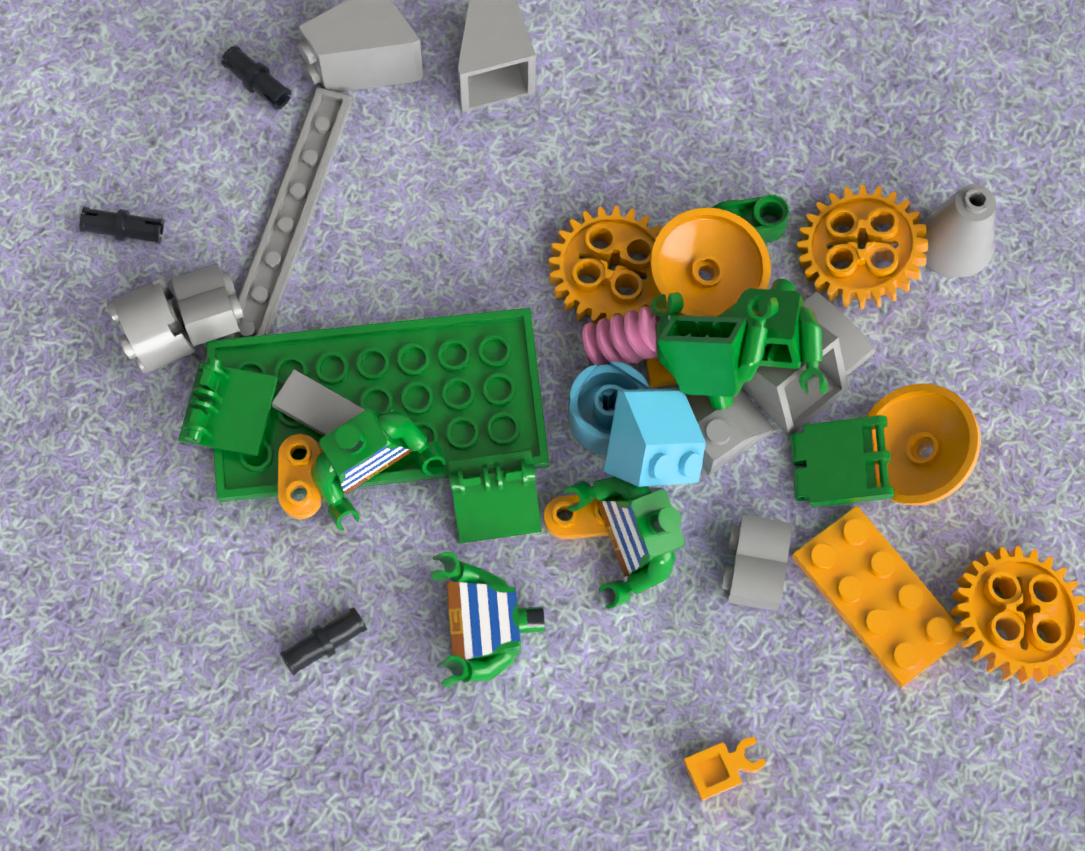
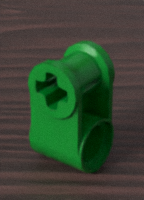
[712,195,789,243]

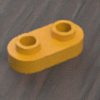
[278,434,322,519]
[544,495,609,539]

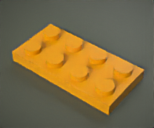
[792,506,967,689]

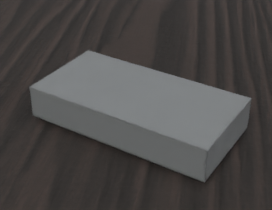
[272,370,364,436]

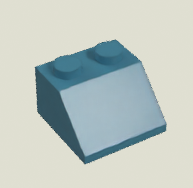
[604,389,706,487]

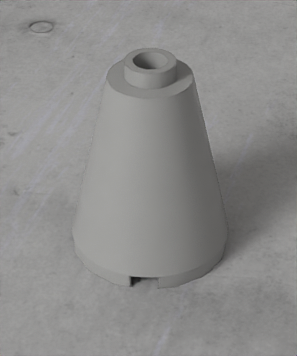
[920,184,996,278]

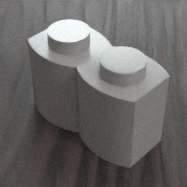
[171,263,244,346]
[721,514,793,611]

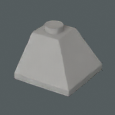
[685,388,775,475]

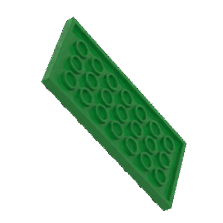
[206,308,549,503]

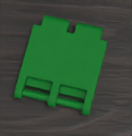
[790,415,895,508]

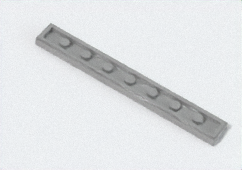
[223,87,354,339]

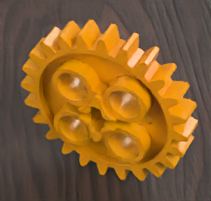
[797,185,928,309]
[548,206,662,325]
[950,546,1085,684]

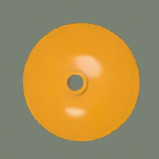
[650,208,771,317]
[866,383,981,506]

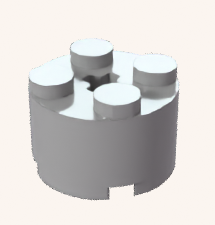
[107,278,196,374]

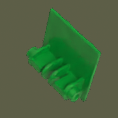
[178,358,279,456]
[448,449,542,544]

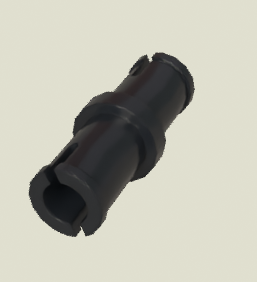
[221,46,292,110]
[79,207,164,244]
[280,607,367,676]

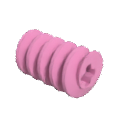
[582,306,660,366]

